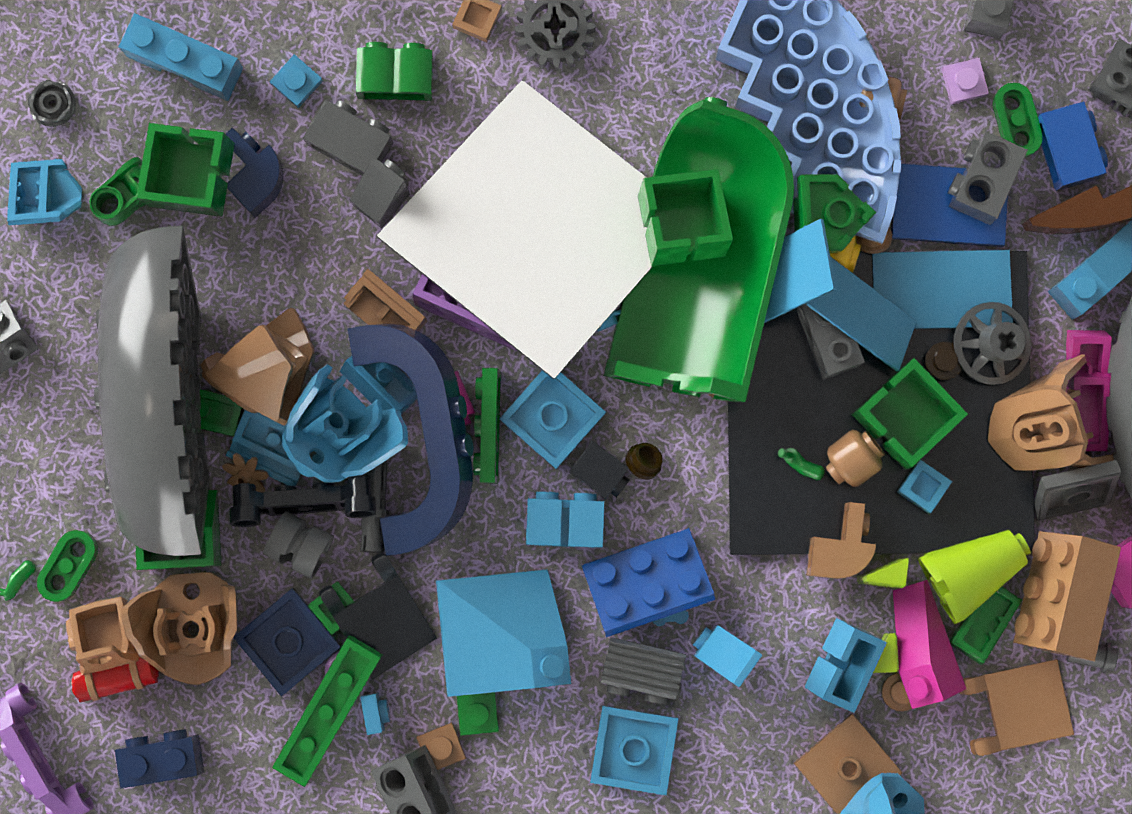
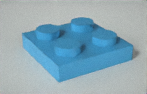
[499,370,606,470]
[590,705,678,795]

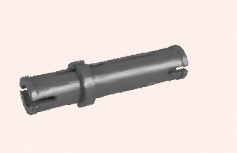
[360,460,389,553]

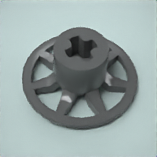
[953,302,1031,385]

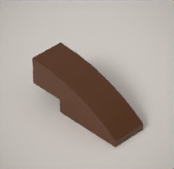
[1022,185,1132,234]

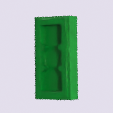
[950,587,1022,665]

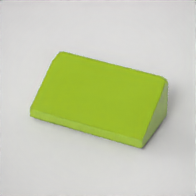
[857,558,909,588]

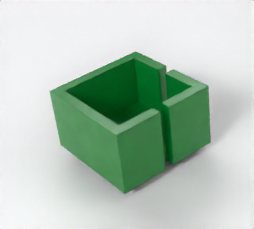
[136,123,235,217]
[638,169,733,266]
[852,358,968,470]

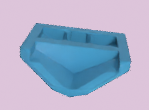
[7,159,83,225]

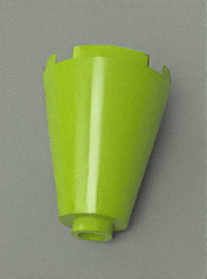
[918,530,1031,624]

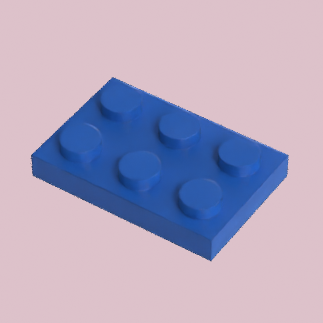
[582,528,715,637]

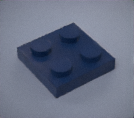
[233,588,342,697]

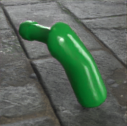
[778,448,825,480]
[0,560,36,601]

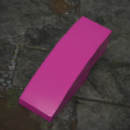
[1066,330,1112,451]

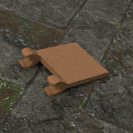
[959,659,1074,756]

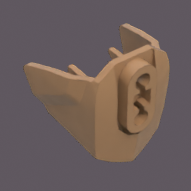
[200,308,315,426]
[988,354,1114,471]
[121,572,238,685]

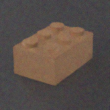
[1013,531,1121,662]

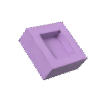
[941,58,989,104]

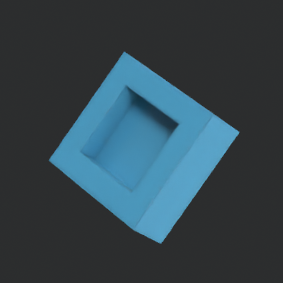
[269,54,323,108]
[897,460,952,514]
[360,692,390,735]

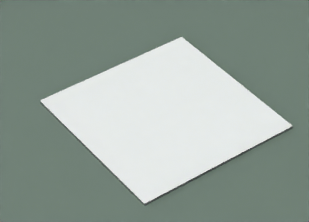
[377,81,653,379]

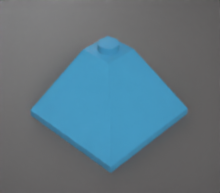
[436,569,571,697]

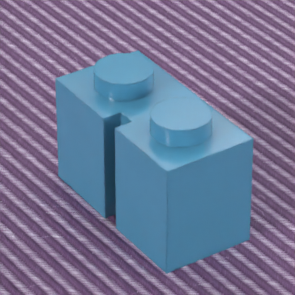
[526,492,604,548]
[805,618,887,713]

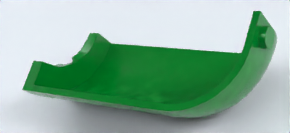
[603,97,794,402]

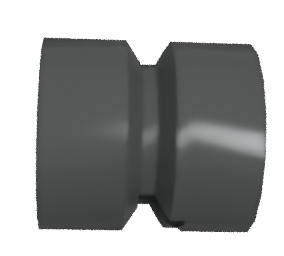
[263,511,334,579]

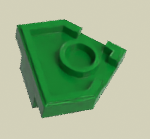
[793,174,876,253]

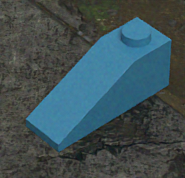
[1048,220,1132,320]
[693,625,762,687]

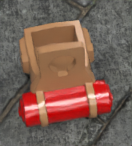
[66,597,159,703]

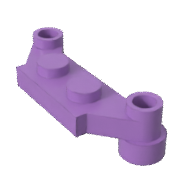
[0,683,94,814]

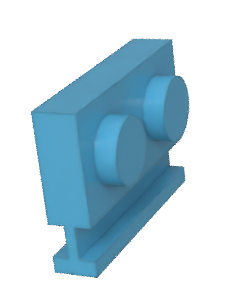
[226,410,311,487]

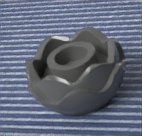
[28,80,76,127]

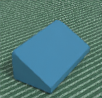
[339,356,417,415]

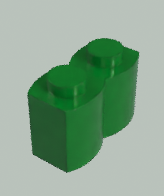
[356,42,433,101]

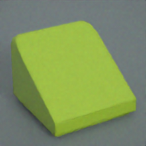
[873,633,899,673]

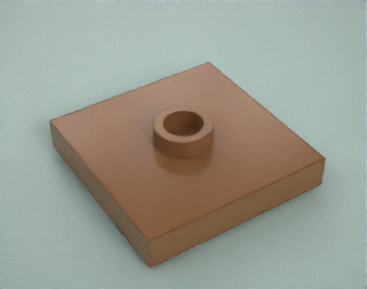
[794,714,902,814]

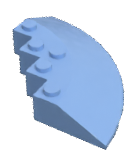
[716,0,901,244]

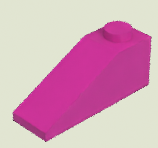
[893,580,966,709]

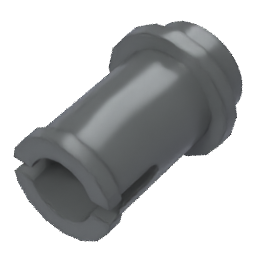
[1067,643,1119,673]

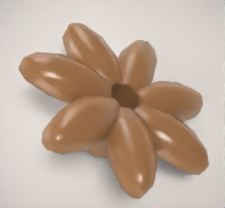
[222,453,269,492]

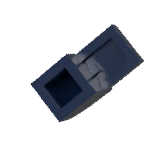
[226,127,284,218]

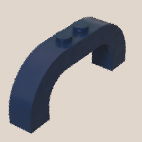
[347,324,474,556]

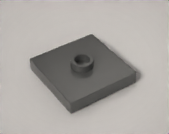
[1034,460,1121,521]

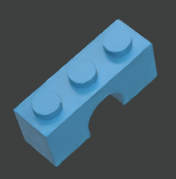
[118,13,243,101]

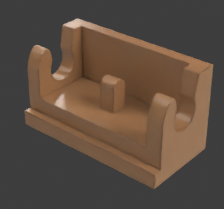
[344,269,428,331]

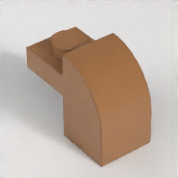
[806,502,876,579]

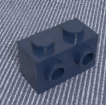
[115,729,205,789]

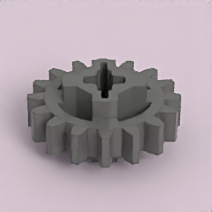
[515,0,596,71]

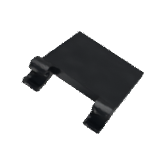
[319,552,437,680]

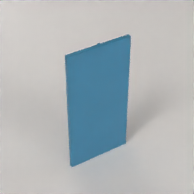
[806,257,917,371]

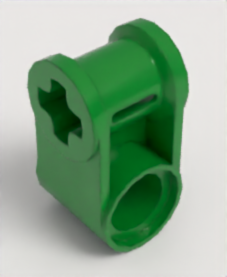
[89,157,145,226]

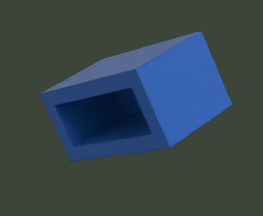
[1038,101,1108,192]

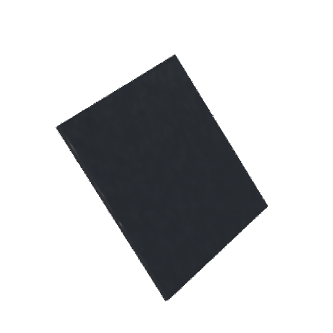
[727,251,1035,555]

